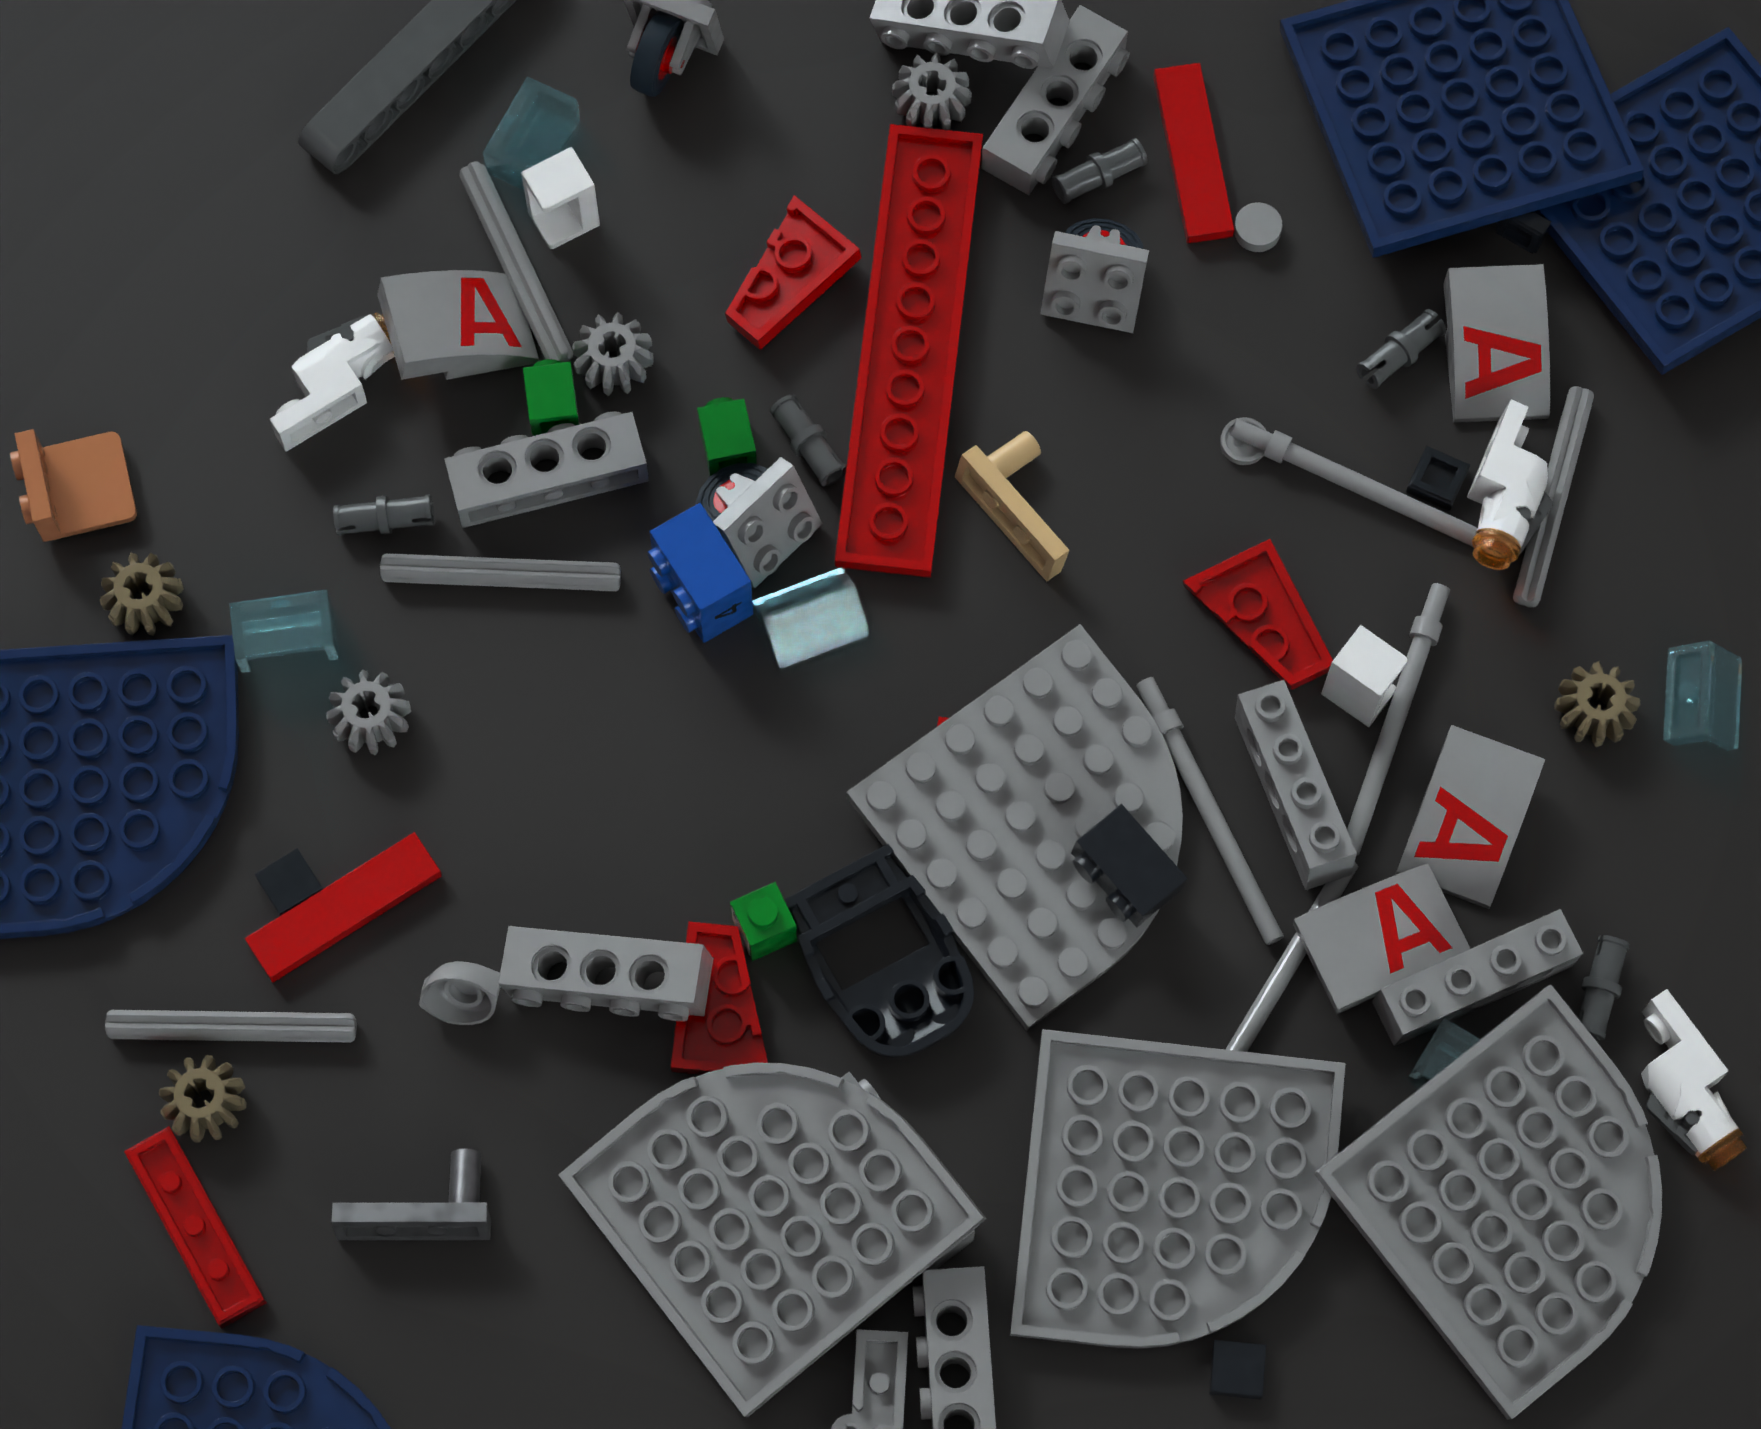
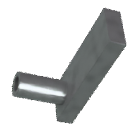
[331,1149,491,1240]

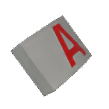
[1443,264,1550,423]
[378,270,539,380]
[1395,725,1545,909]
[1293,863,1471,1014]

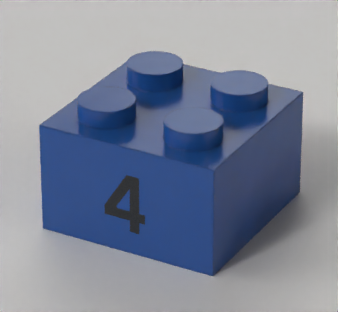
[647,503,753,643]

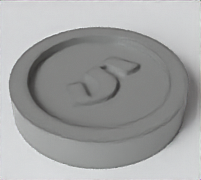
[1220,417,1266,465]

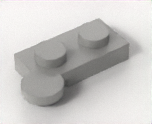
[831,1329,908,1429]

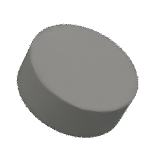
[1234,202,1282,252]

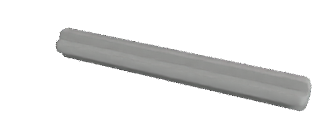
[459,161,573,363]
[1513,386,1594,608]
[380,553,621,591]
[105,1010,357,1043]

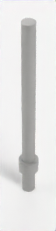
[1230,418,1494,556]
[1347,583,1450,856]
[1136,677,1284,945]
[1225,863,1358,1052]

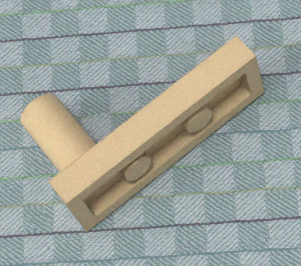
[955,431,1070,582]

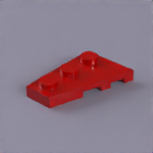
[725,195,862,350]
[1183,539,1333,690]
[671,921,768,1075]

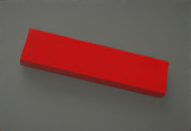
[1153,63,1234,244]
[244,832,442,983]
[124,1126,267,1329]

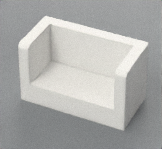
[521,147,600,249]
[1321,625,1407,727]

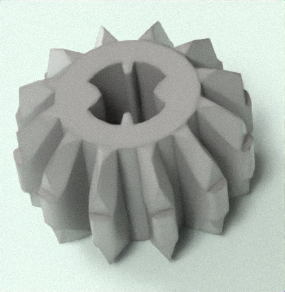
[892,52,972,130]
[572,312,654,396]
[326,669,411,755]

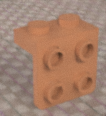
[10,429,137,542]

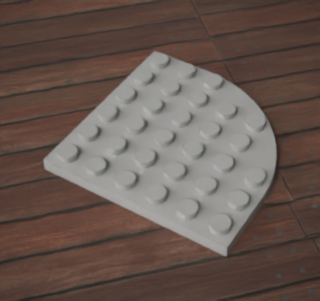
[845,624,1183,1031]
[1314,985,1662,1420]
[1010,1029,1346,1349]
[558,1063,987,1417]

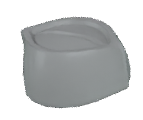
[419,961,501,1025]

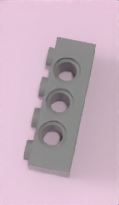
[869,0,1070,69]
[981,5,1130,195]
[444,411,649,528]
[1235,680,1357,890]
[1372,909,1583,1046]
[498,926,714,1021]
[912,1266,996,1429]

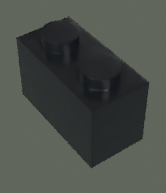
[1071,804,1188,928]

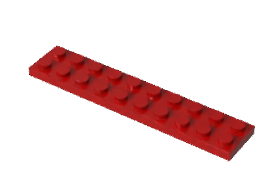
[835,124,983,578]

